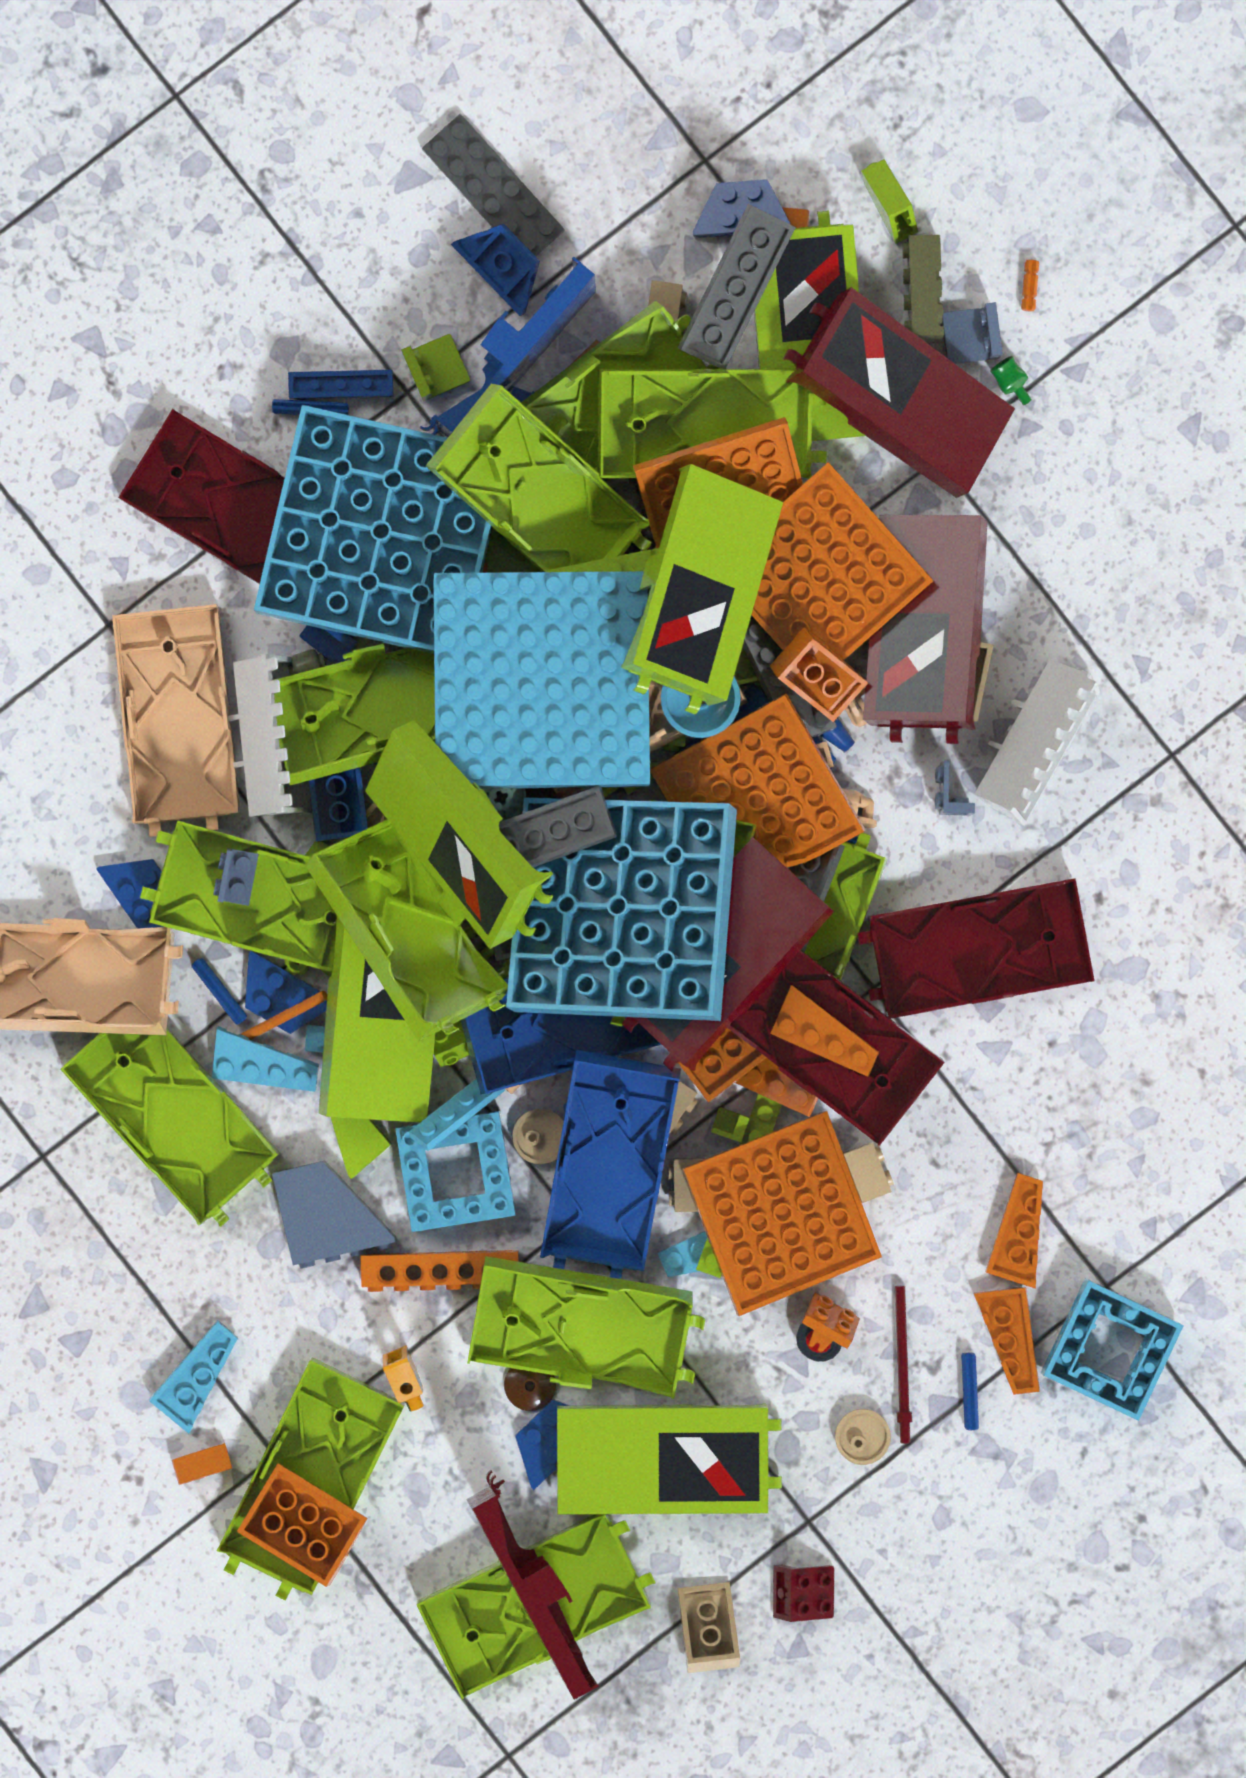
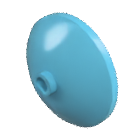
[661,677,741,738]

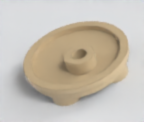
[513,1109,564,1164]
[835,1409,891,1465]

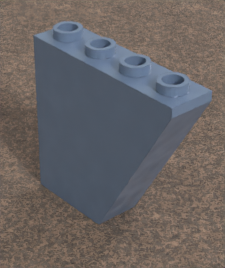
[272,1160,396,1269]

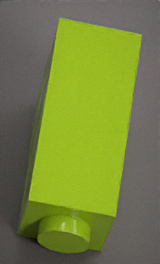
[861,159,918,244]
[331,1117,392,1179]

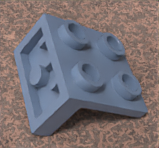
[942,302,1003,364]
[935,760,975,816]
[213,848,259,906]

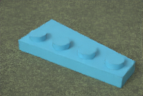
[212,1026,319,1092]
[657,1231,707,1277]
[149,1320,238,1434]

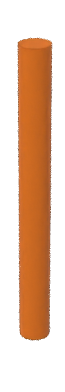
[241,990,327,1040]

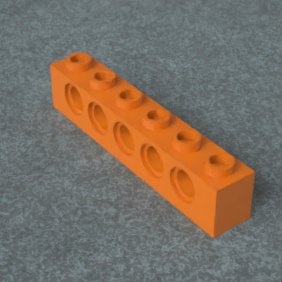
[361,1250,519,1292]

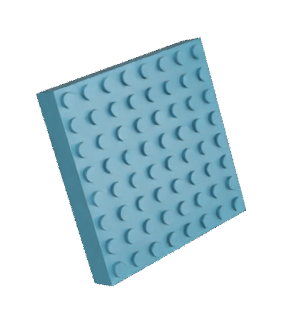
[254,405,493,654]
[434,571,650,789]
[506,798,737,1021]

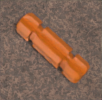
[1021,260,1039,312]

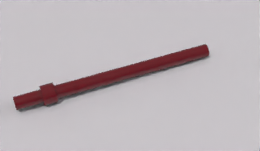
[895,1286,913,1444]

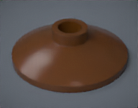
[504,1368,556,1411]

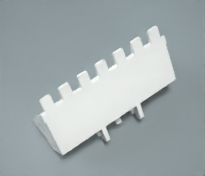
[228,654,312,817]
[975,659,1100,826]

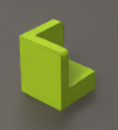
[711,1107,749,1143]

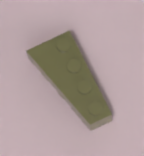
[902,235,944,343]

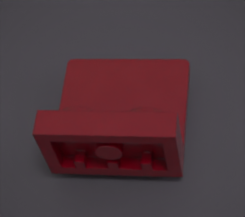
[773,1565,834,1622]

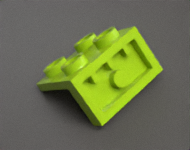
[401,334,470,402]

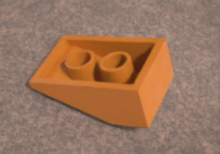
[770,627,868,722]

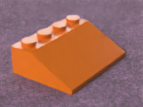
[237,1463,368,1587]

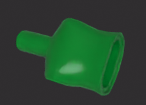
[990,356,1032,405]

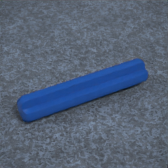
[272,399,349,415]
[191,958,247,1025]
[961,1352,979,1431]

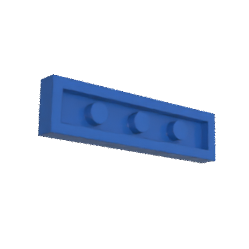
[288,370,394,399]

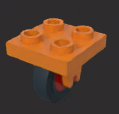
[796,1292,860,1362]

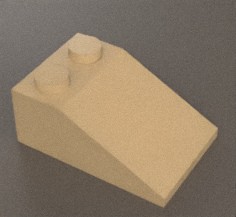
[678,1582,740,1673]

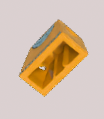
[382,1345,424,1412]

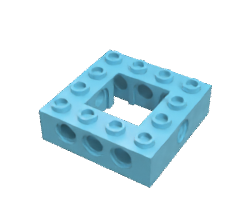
[395,1111,516,1232]
[1040,1278,1184,1421]

